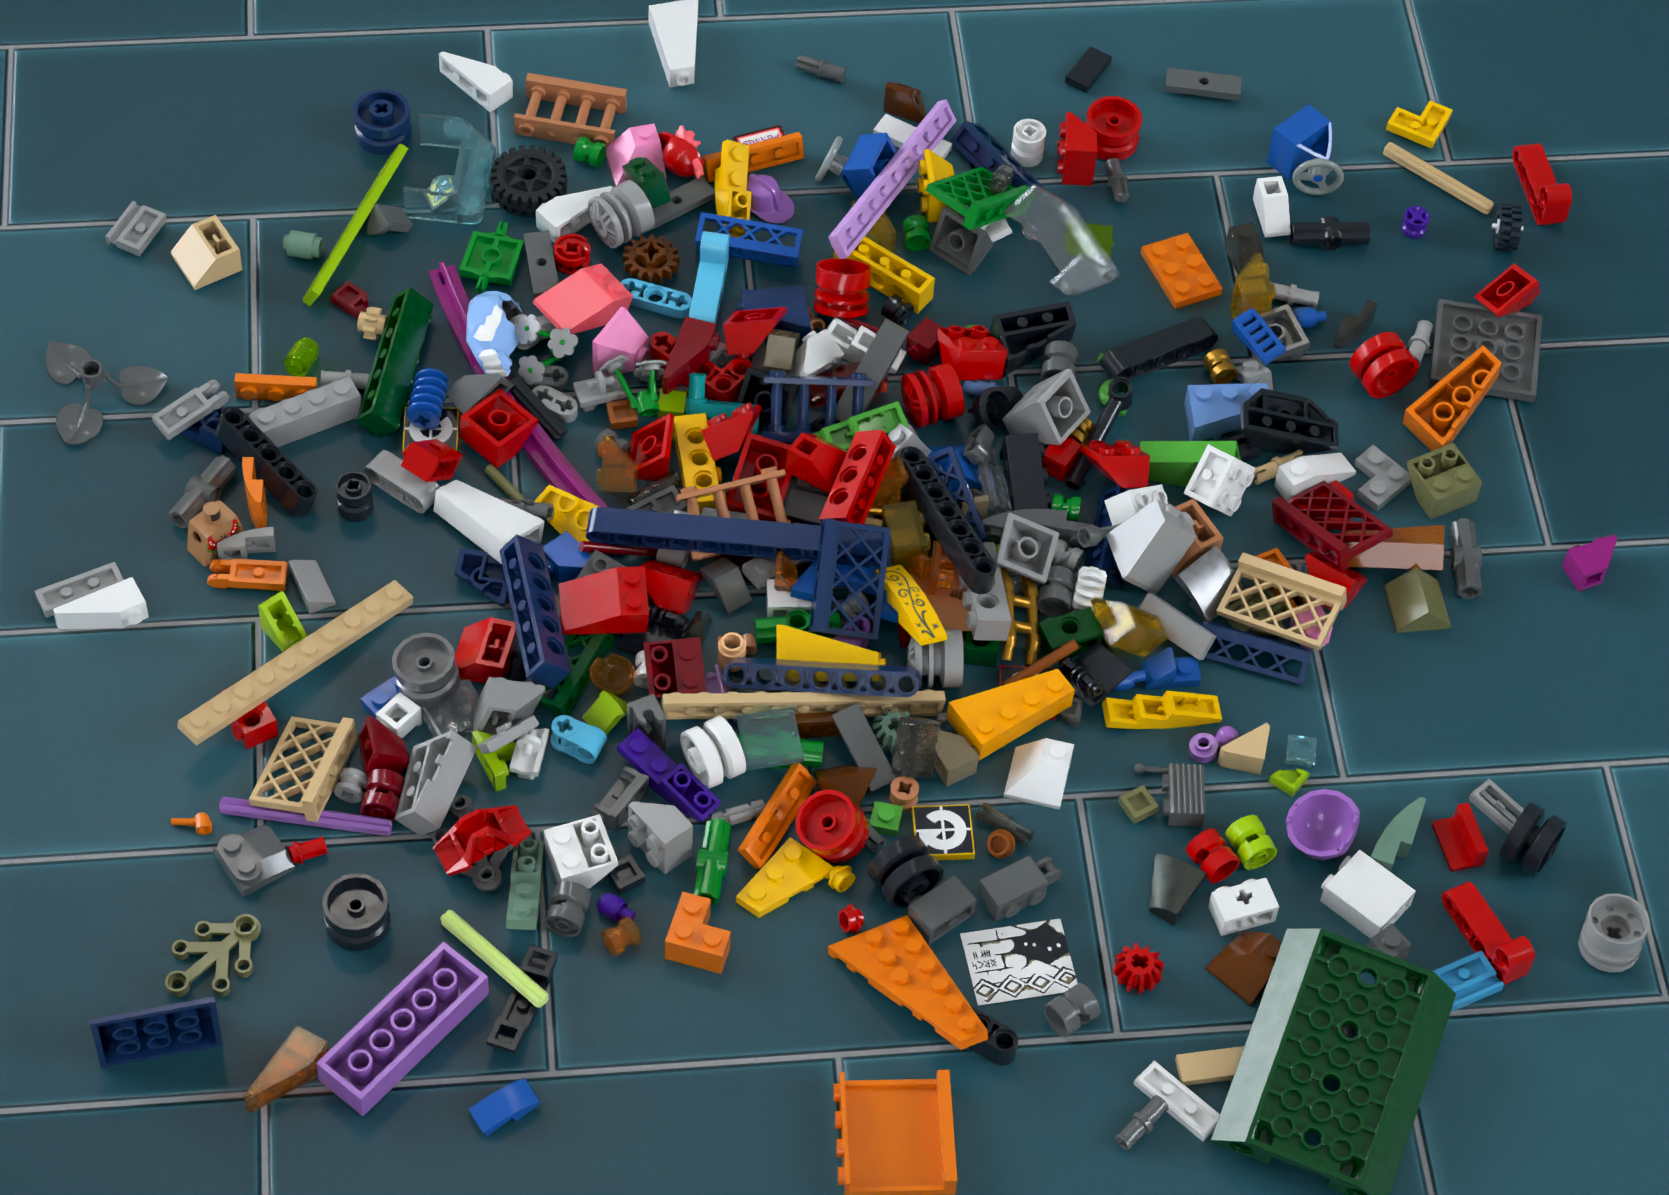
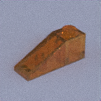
[244,1025,329,1112]

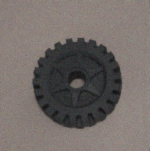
[490,145,567,217]

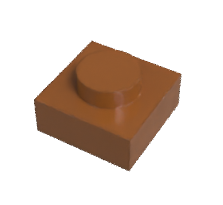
[606,399,638,430]

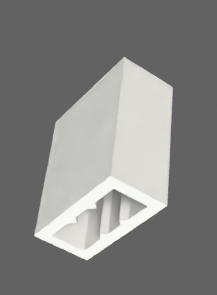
[1320,850,1416,939]

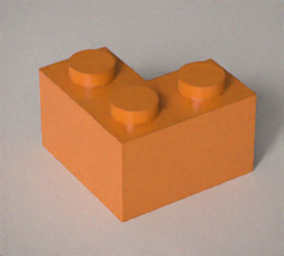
[665,891,731,974]

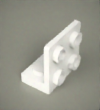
[1184,444,1255,516]

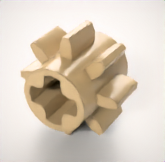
[357,307,387,340]

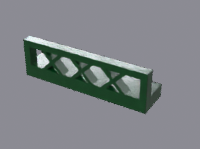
[537,633,615,719]

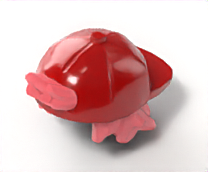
[658,125,704,179]

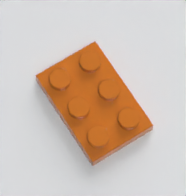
[1141,233,1223,309]

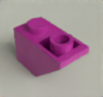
[1562,534,1617,592]

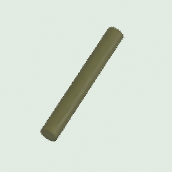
[484,464,525,500]

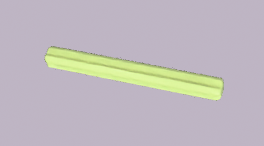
[440,910,549,1008]

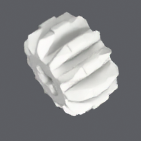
[1072,566,1107,613]

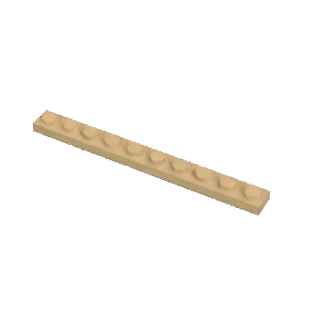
[177,580,414,746]
[660,689,946,719]

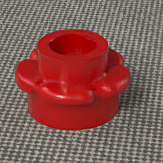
[838,904,864,933]

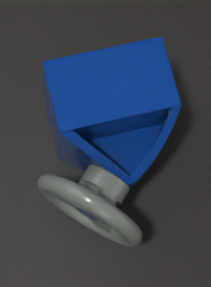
[1267,104,1344,195]
[815,133,897,206]

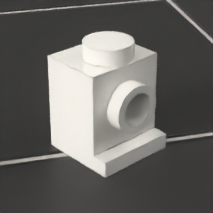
[376,692,422,738]

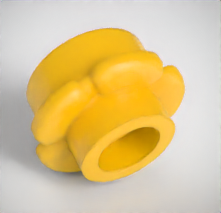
[828,865,855,892]

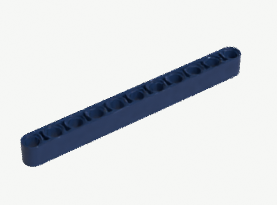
[586,507,892,567]

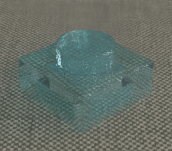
[1285,734,1317,768]

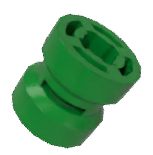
[573,136,607,168]
[903,215,931,251]
[1052,493,1081,522]

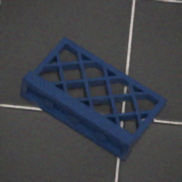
[808,519,891,640]

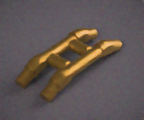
[1000,567,1041,665]

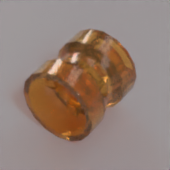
[601,916,642,957]

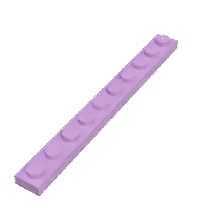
[828,99,956,259]

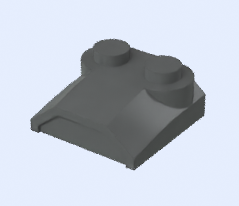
[1250,304,1310,363]
[213,824,295,897]

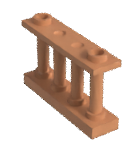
[514,73,627,147]
[675,466,798,562]

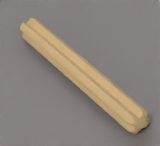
[1383,142,1494,215]

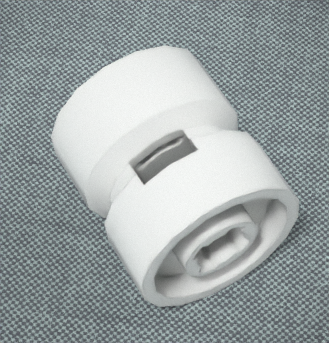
[1011,119,1046,167]

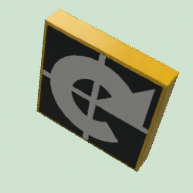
[402,407,459,453]
[911,804,975,861]

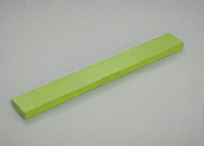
[302,144,409,306]

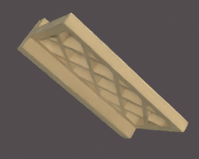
[1216,553,1347,650]
[249,716,358,822]

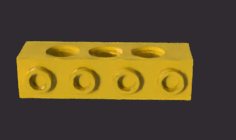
[834,237,935,314]
[674,413,726,515]

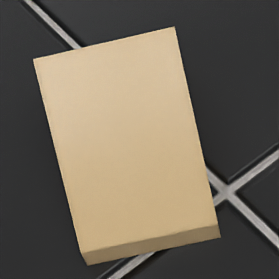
[1217,723,1270,775]

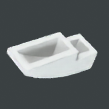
[827,317,907,374]

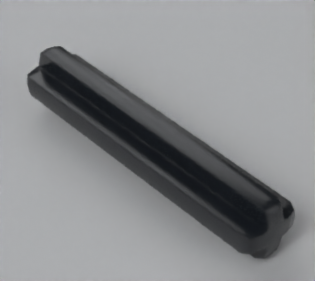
[510,376,568,440]

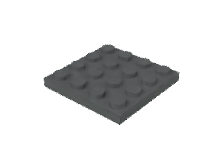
[1429,299,1543,403]

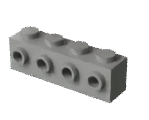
[249,376,361,447]

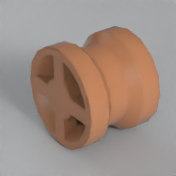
[889,776,919,812]

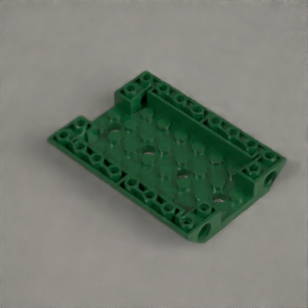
[1210,928,1456,1195]

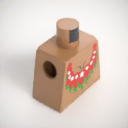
[187,501,244,567]

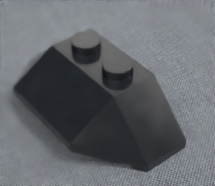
[1241,388,1339,454]

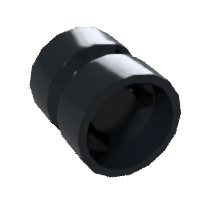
[336,471,373,522]

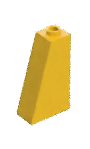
[776,625,886,682]

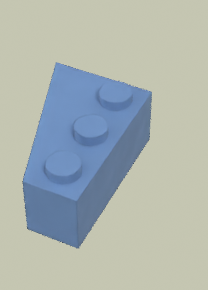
[1184,383,1268,441]

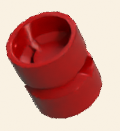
[1185,828,1240,884]

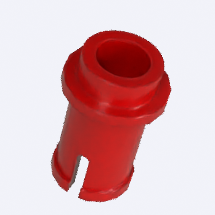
[288,836,328,865]

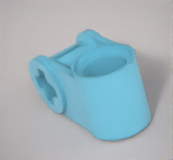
[550,715,608,764]

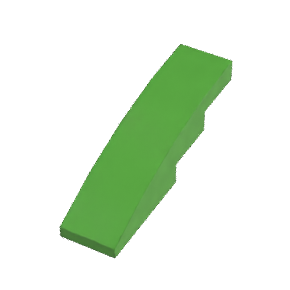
[793,401,908,451]

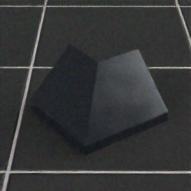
[737,367,799,429]

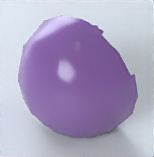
[1285,789,1360,860]

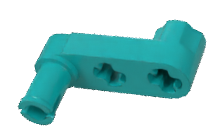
[685,373,759,434]

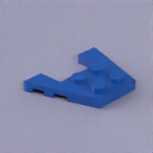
[790,559,898,623]

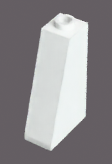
[649,0,698,87]
[433,480,545,564]

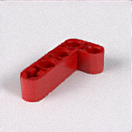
[1512,143,1572,226]
[650,332,752,402]
[1441,881,1535,985]

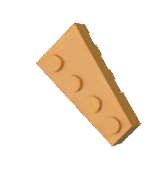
[946,669,1075,761]

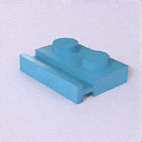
[1432,950,1504,1012]

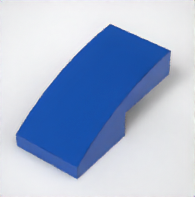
[468,1078,541,1136]

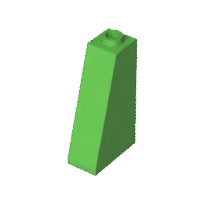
[1140,441,1241,487]

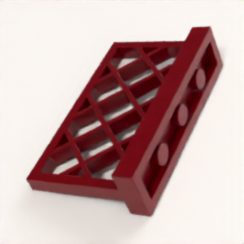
[1272,480,1393,572]

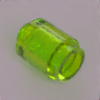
[283,337,319,377]

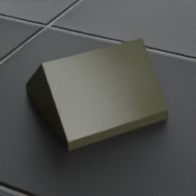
[1384,567,1451,633]

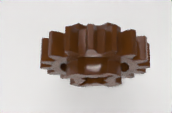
[623,234,679,284]

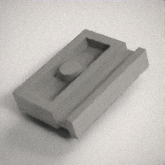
[105,201,167,256]

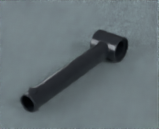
[1065,377,1133,490]

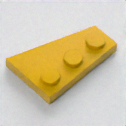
[534,485,599,555]
[736,837,835,918]

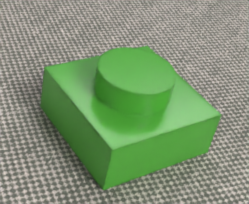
[870,801,903,837]

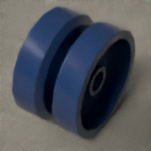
[353,89,412,155]

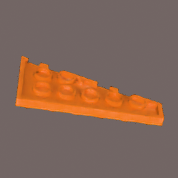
[827,915,988,1050]

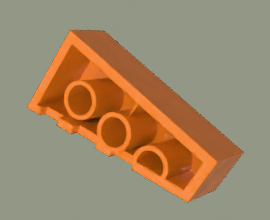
[1403,345,1502,451]

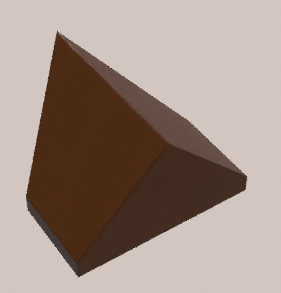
[883,82,926,124]
[813,765,877,807]

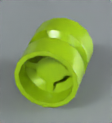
[1225,815,1278,870]

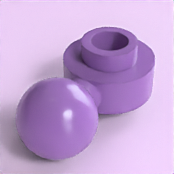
[1189,726,1239,763]

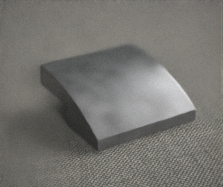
[1174,545,1244,622]

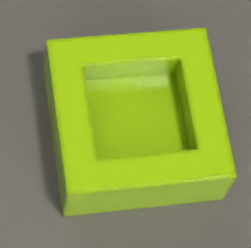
[657,389,687,417]

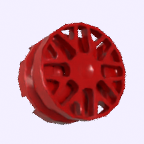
[554,233,590,275]

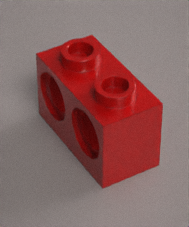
[220,689,278,749]

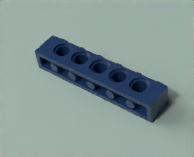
[499,534,571,688]

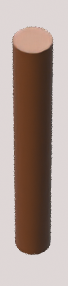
[1002,639,1079,685]

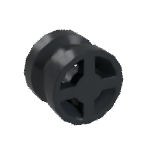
[881,294,914,327]

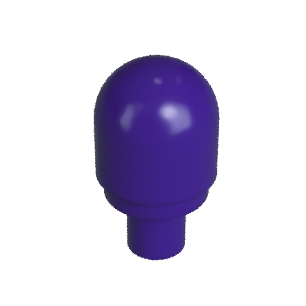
[597,893,636,923]

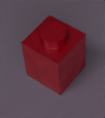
[906,317,943,366]

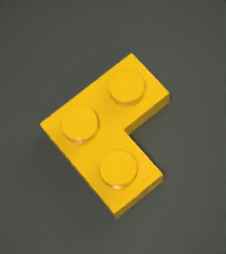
[1386,101,1453,149]

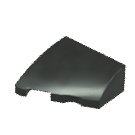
[1149,853,1207,926]

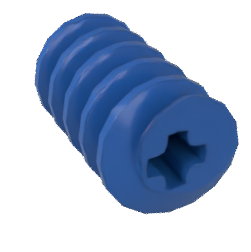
[406,368,449,430]

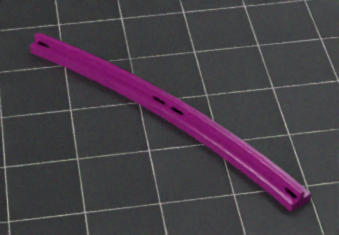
[429,262,617,556]

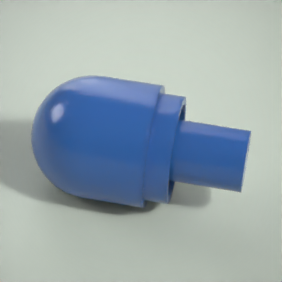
[1293,307,1327,328]
[1113,670,1147,691]

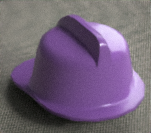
[747,173,795,224]

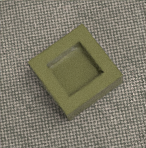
[1118,785,1159,824]

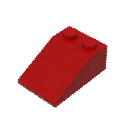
[558,567,649,635]

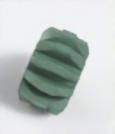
[871,707,920,757]

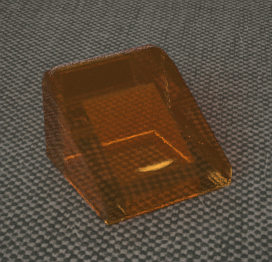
[774,552,798,592]

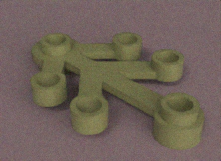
[165,914,261,998]

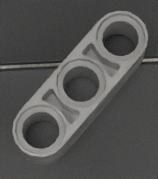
[363,450,440,513]

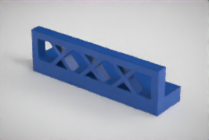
[695,212,804,268]

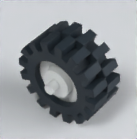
[1492,203,1523,251]

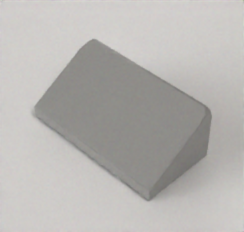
[288,560,336,614]

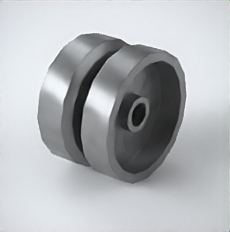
[392,633,460,707]

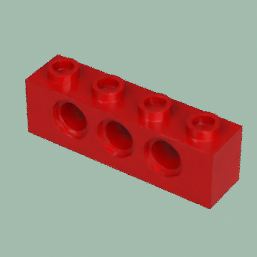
[819,430,896,524]

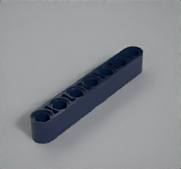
[723,657,922,698]

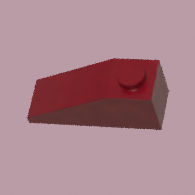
[662,316,720,395]

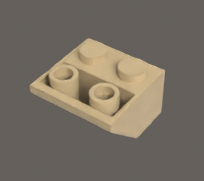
[171,215,242,290]

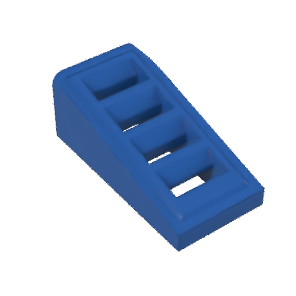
[1232,308,1286,365]

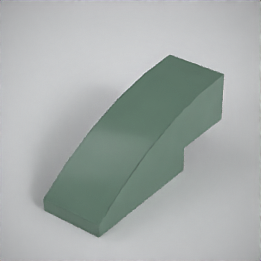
[1371,797,1426,872]

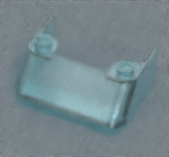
[403,113,496,225]

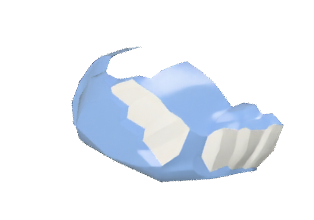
[466,291,522,377]

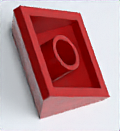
[626,413,674,482]

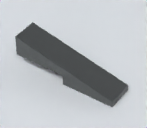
[836,318,910,422]

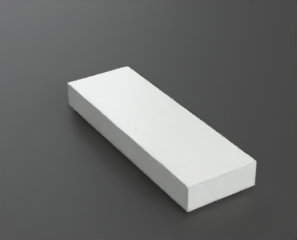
[873,114,952,159]
[1134,1061,1220,1142]

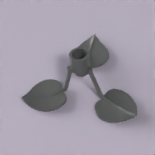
[46,340,168,445]

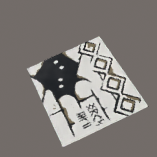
[960,919,1078,1006]

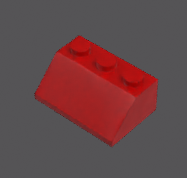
[726,432,792,522]

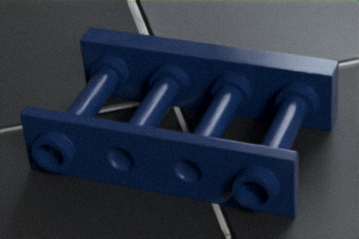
[762,370,873,443]

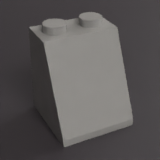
[1003,369,1091,445]
[1106,499,1197,594]

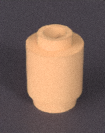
[717,632,746,672]

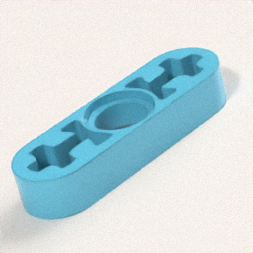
[620,278,692,319]

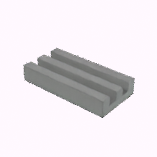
[1468,779,1524,834]

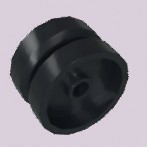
[1499,802,1567,877]
[867,835,944,909]
[322,873,391,951]

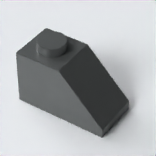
[446,374,514,414]

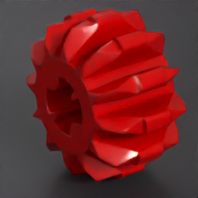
[1113,942,1164,995]

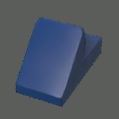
[1140,647,1201,690]

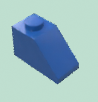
[543,531,591,582]

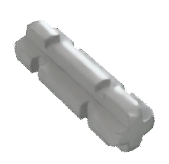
[710,799,766,825]

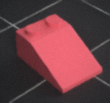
[533,263,633,334]

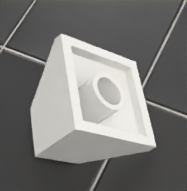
[1003,738,1074,810]

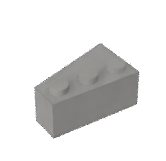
[395,730,477,836]

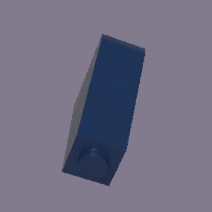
[736,286,811,343]

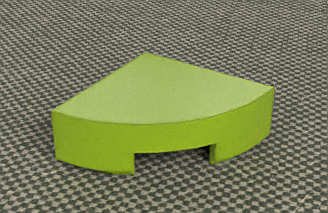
[1269,768,1310,797]

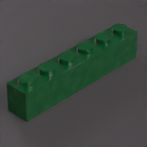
[356,287,434,438]

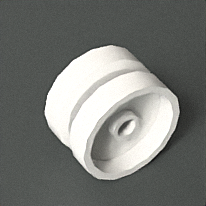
[680,715,746,789]

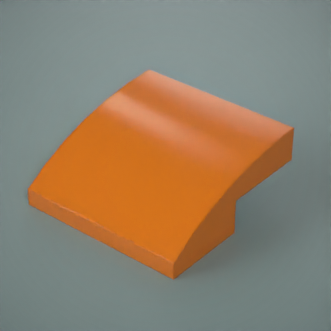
[242,457,268,529]

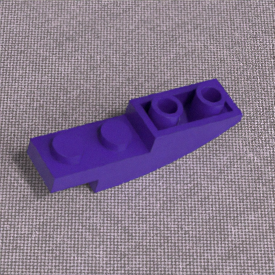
[616,728,722,823]

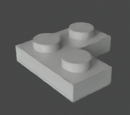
[1354,445,1412,512]

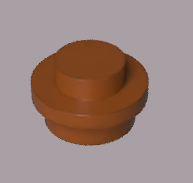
[987,829,1016,858]

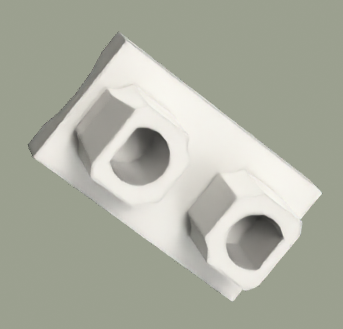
[510,728,549,780]

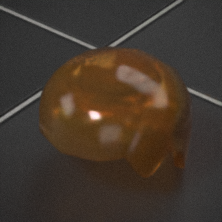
[589,653,635,696]

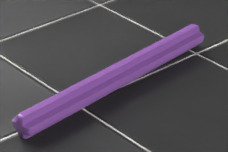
[219,797,393,836]

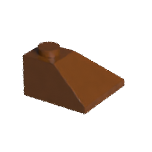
[1205,930,1282,1006]

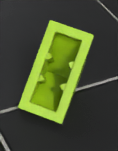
[258,591,307,652]

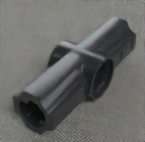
[1289,216,1370,251]

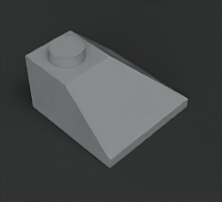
[995,513,1059,584]

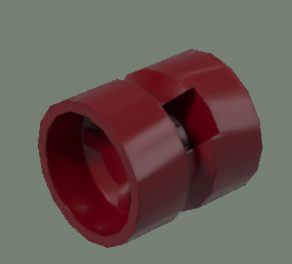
[360,769,405,822]

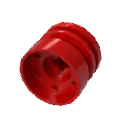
[814,258,871,318]
[901,362,965,429]

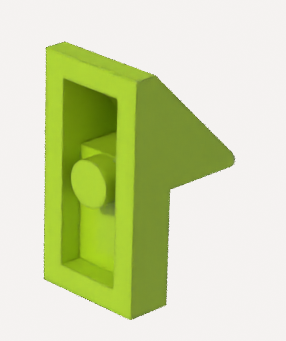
[472,730,515,792]

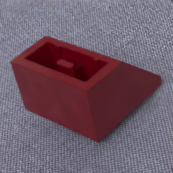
[643,637,706,701]

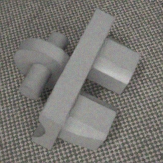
[573,370,627,412]

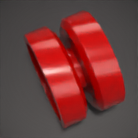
[1086,96,1142,161]
[1349,332,1419,399]
[795,789,869,863]

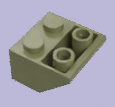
[1407,443,1482,519]

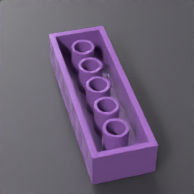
[316,942,489,1116]

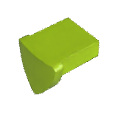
[582,690,627,735]

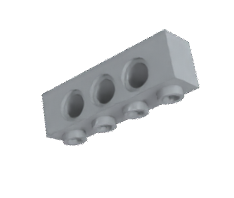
[955,542,1012,641]

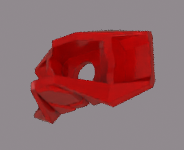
[433,805,531,876]

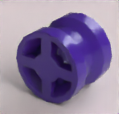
[1401,206,1430,239]

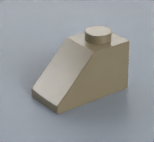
[764,329,800,371]
[918,726,979,787]

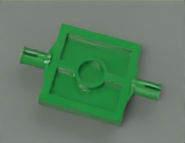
[459,221,524,294]

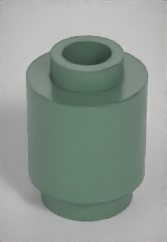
[283,230,323,260]

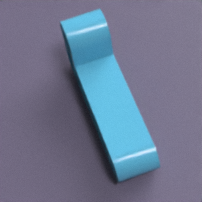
[689,231,730,324]

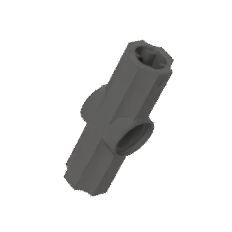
[169,455,237,529]
[1450,518,1482,599]

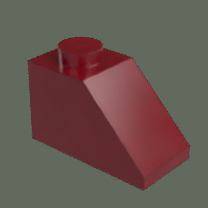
[357,715,410,775]

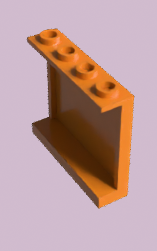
[833,1070,957,1195]

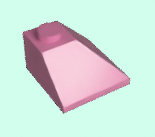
[605,123,667,186]
[593,306,650,376]

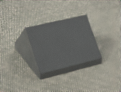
[929,206,994,276]

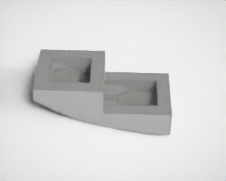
[217,527,276,560]

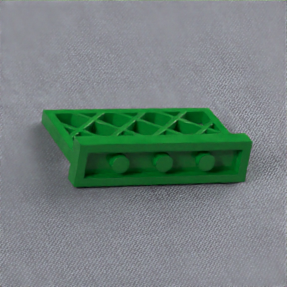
[925,167,1033,230]

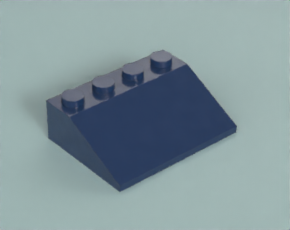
[89,997,223,1068]

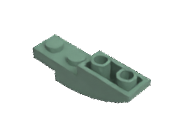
[506,838,544,930]

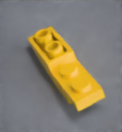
[715,139,752,239]

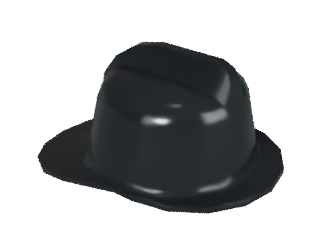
[968,386,1024,430]

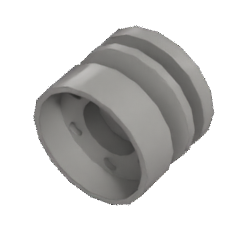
[588,180,655,248]
[907,629,964,689]
[1578,893,1650,973]

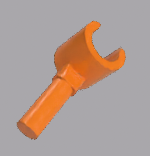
[171,812,212,835]

